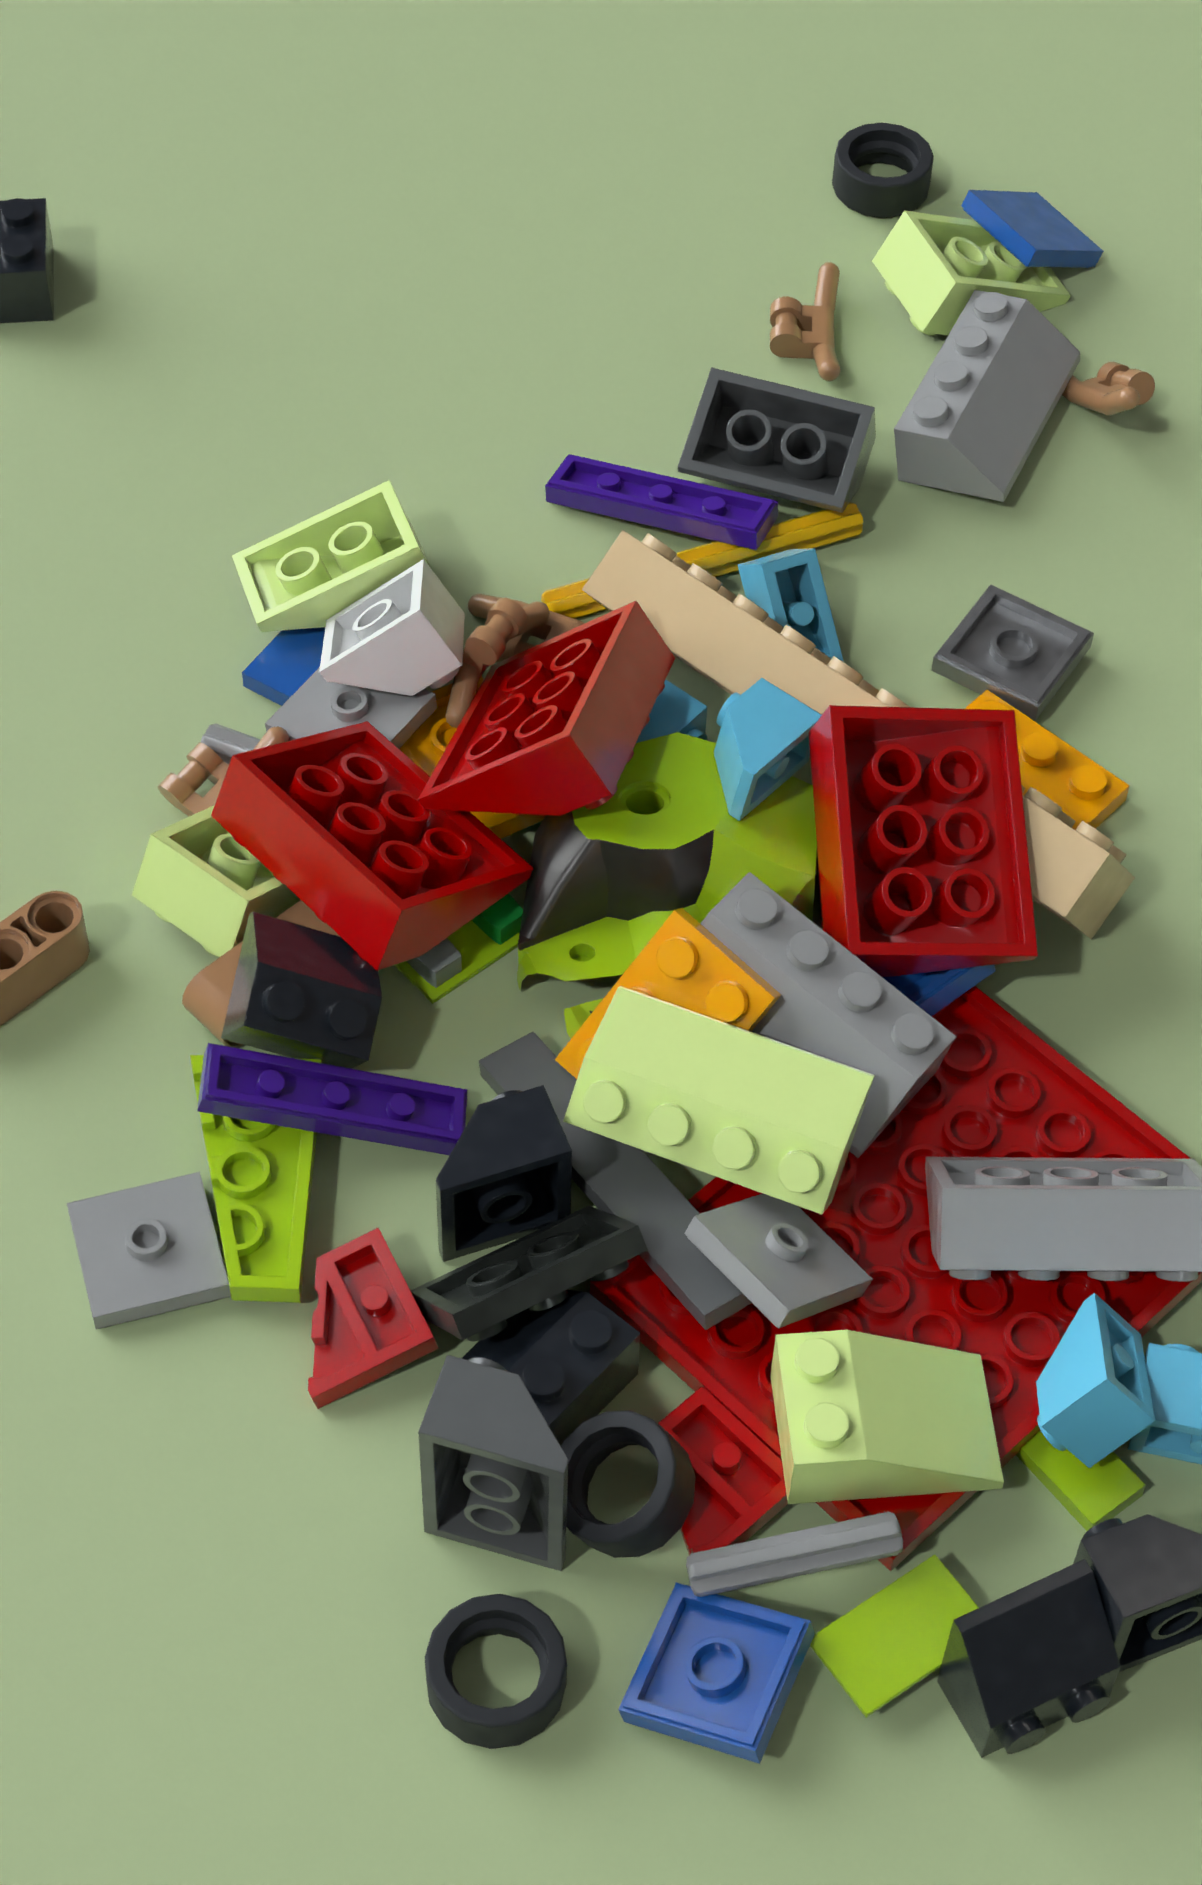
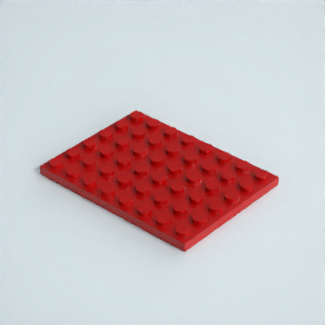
[589,986,1202,1572]

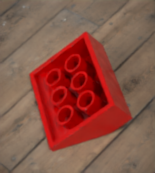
[418,601,675,816]
[809,705,1038,977]
[211,721,534,971]

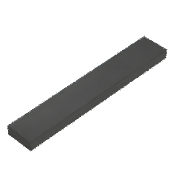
[479,1031,752,1330]

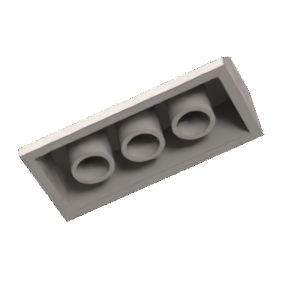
[894,290,1080,502]
[701,872,956,1158]
[925,1157,1202,1281]

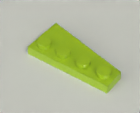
[190,1055,322,1303]

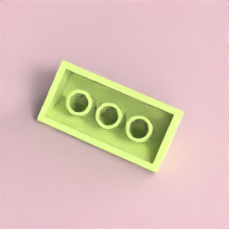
[563,986,875,1215]

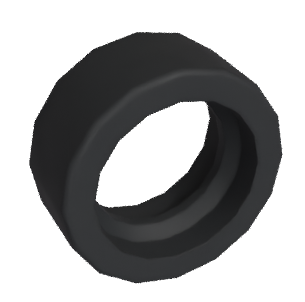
[832,122,934,218]
[561,1410,696,1558]
[425,1594,567,1749]

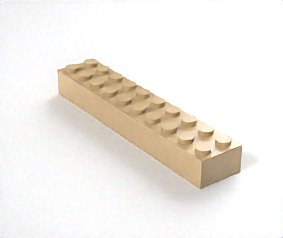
[582,530,1135,940]

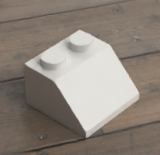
[319,559,465,696]

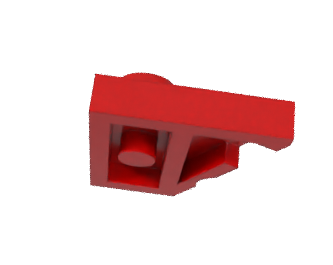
[307,1227,439,1409]
[656,1386,788,1555]

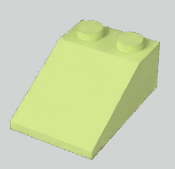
[872,210,1071,336]
[232,480,431,632]
[132,805,301,957]
[770,1330,1004,1504]

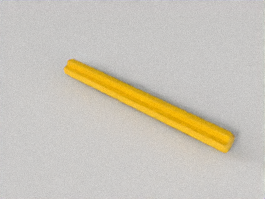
[541,502,864,619]

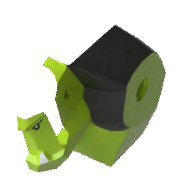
[517,732,817,1038]

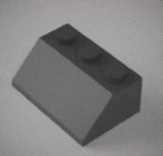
[678,367,876,513]
[418,1355,568,1571]

